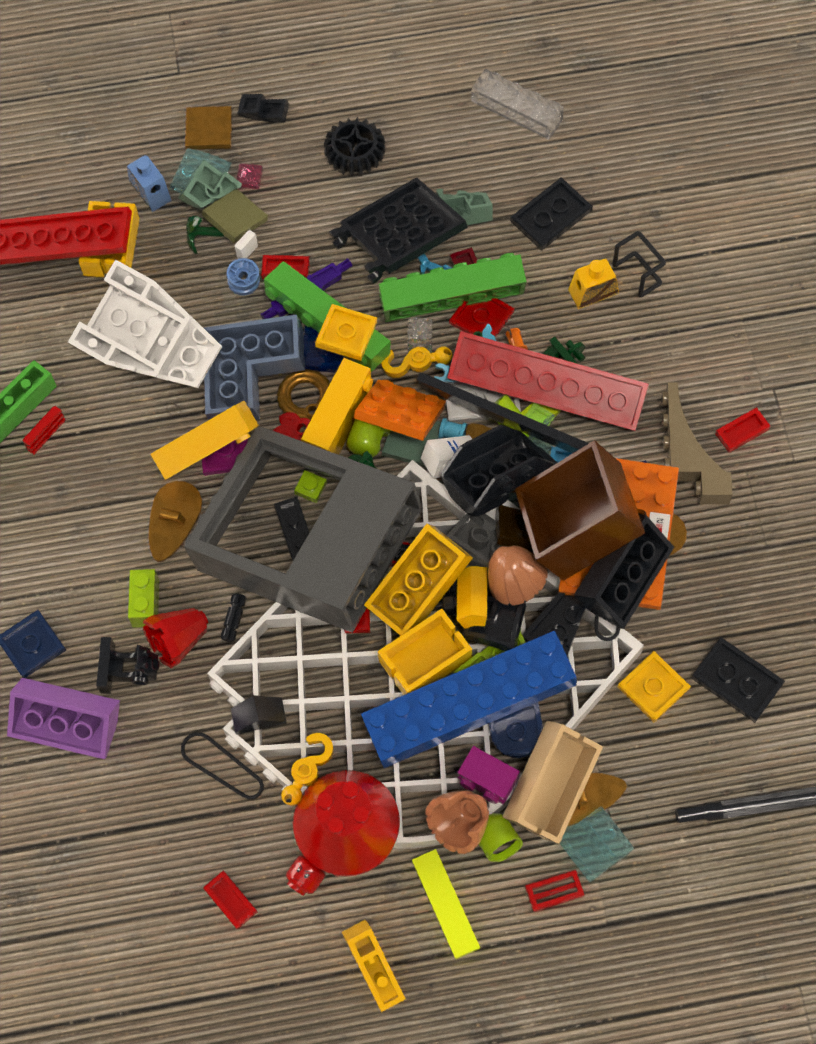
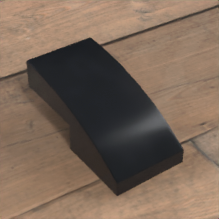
[237,94,289,123]

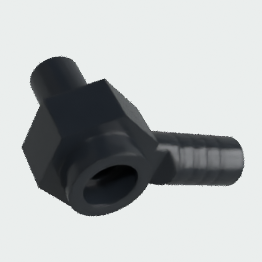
[432,579,457,616]

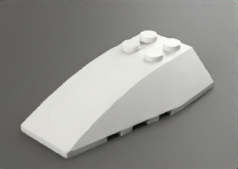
[68,260,222,388]

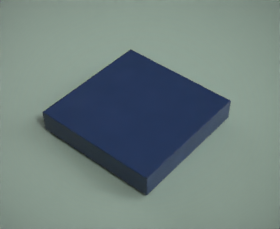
[0,610,66,678]

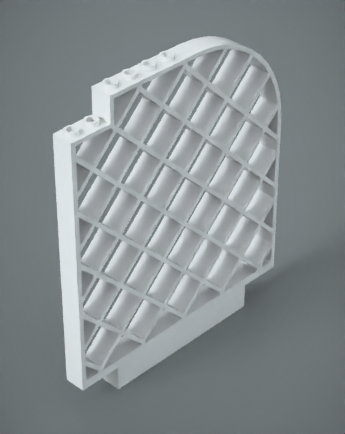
[207,460,644,849]

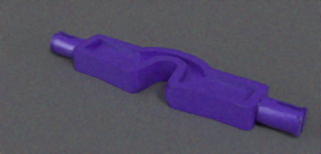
[260,258,353,319]

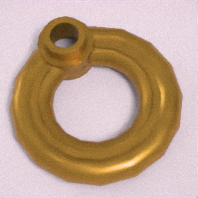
[277,369,330,420]

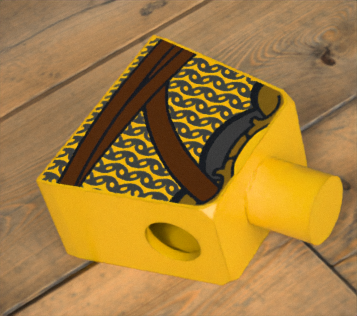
[568,259,619,309]

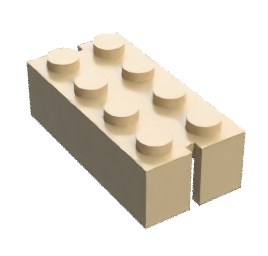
[503,721,603,844]

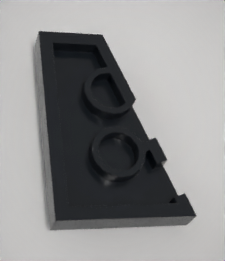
[523,592,586,656]

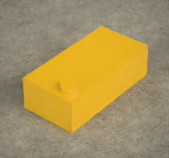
[301,358,373,455]
[150,400,259,480]
[364,524,473,636]

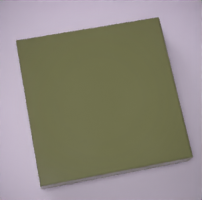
[202,189,268,243]

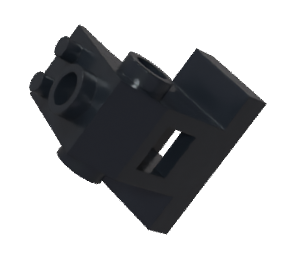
[96,637,159,694]

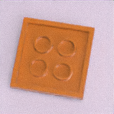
[354,379,446,441]

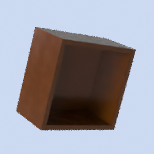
[515,440,645,581]

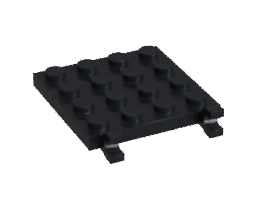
[329,177,468,284]

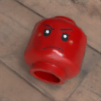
[286,855,326,896]

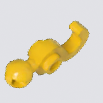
[381,346,453,378]
[281,733,334,806]

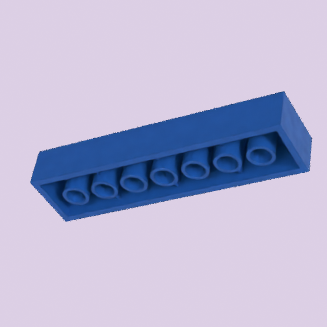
[361,631,577,768]

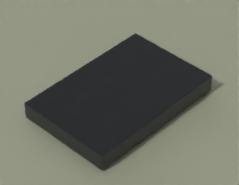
[510,177,593,251]
[691,637,785,723]

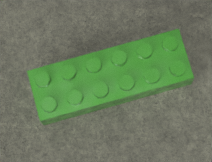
[379,253,527,323]

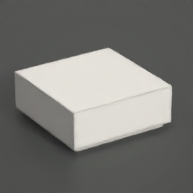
[235,230,258,259]

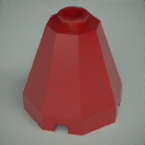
[143,608,208,668]

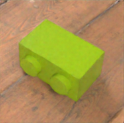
[128,569,159,628]

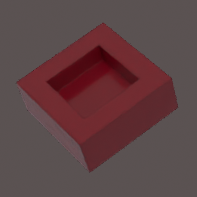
[450,247,478,266]

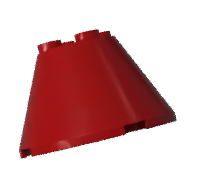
[293,770,400,877]

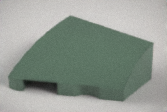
[178,160,242,209]
[436,189,493,225]

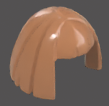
[488,545,548,605]
[425,791,489,854]

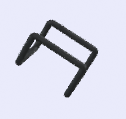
[612,231,666,298]

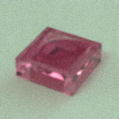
[236,163,263,189]

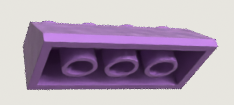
[7,678,120,759]

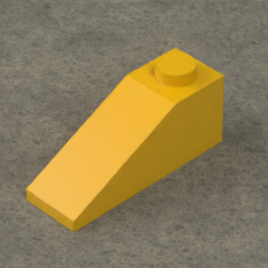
[342,920,405,1012]

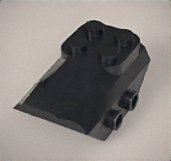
[441,424,557,516]

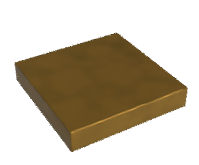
[185,106,232,150]

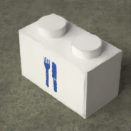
[421,435,472,478]

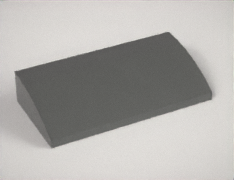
[446,513,550,602]

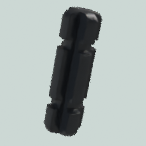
[221,593,246,642]

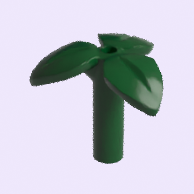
[186,216,224,254]

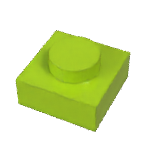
[294,470,327,503]

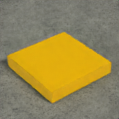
[315,304,377,361]
[617,651,691,723]

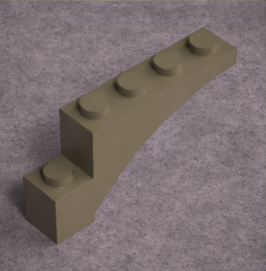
[661,382,733,505]

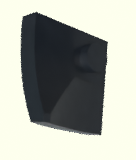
[462,596,526,651]

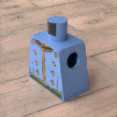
[127,155,172,212]

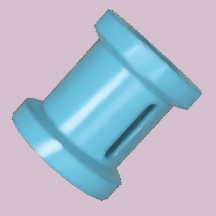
[438,418,468,439]

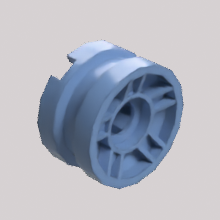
[227,258,260,295]

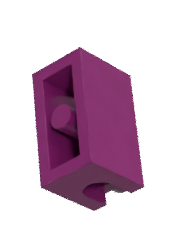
[457,746,520,805]

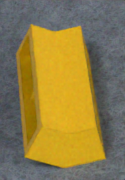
[457,566,487,629]

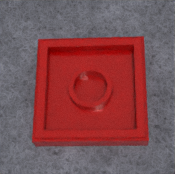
[449,298,515,337]

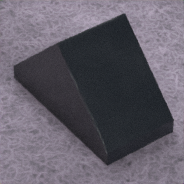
[231,695,287,734]

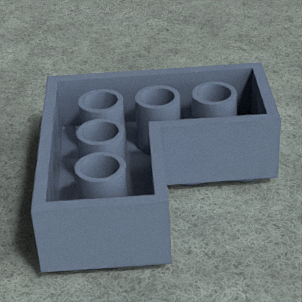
[204,314,305,421]

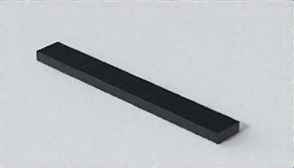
[417,373,589,454]

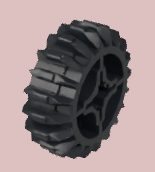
[324,117,386,176]

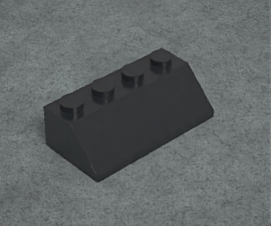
[574,515,674,629]

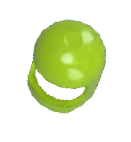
[347,419,391,458]
[479,813,523,862]

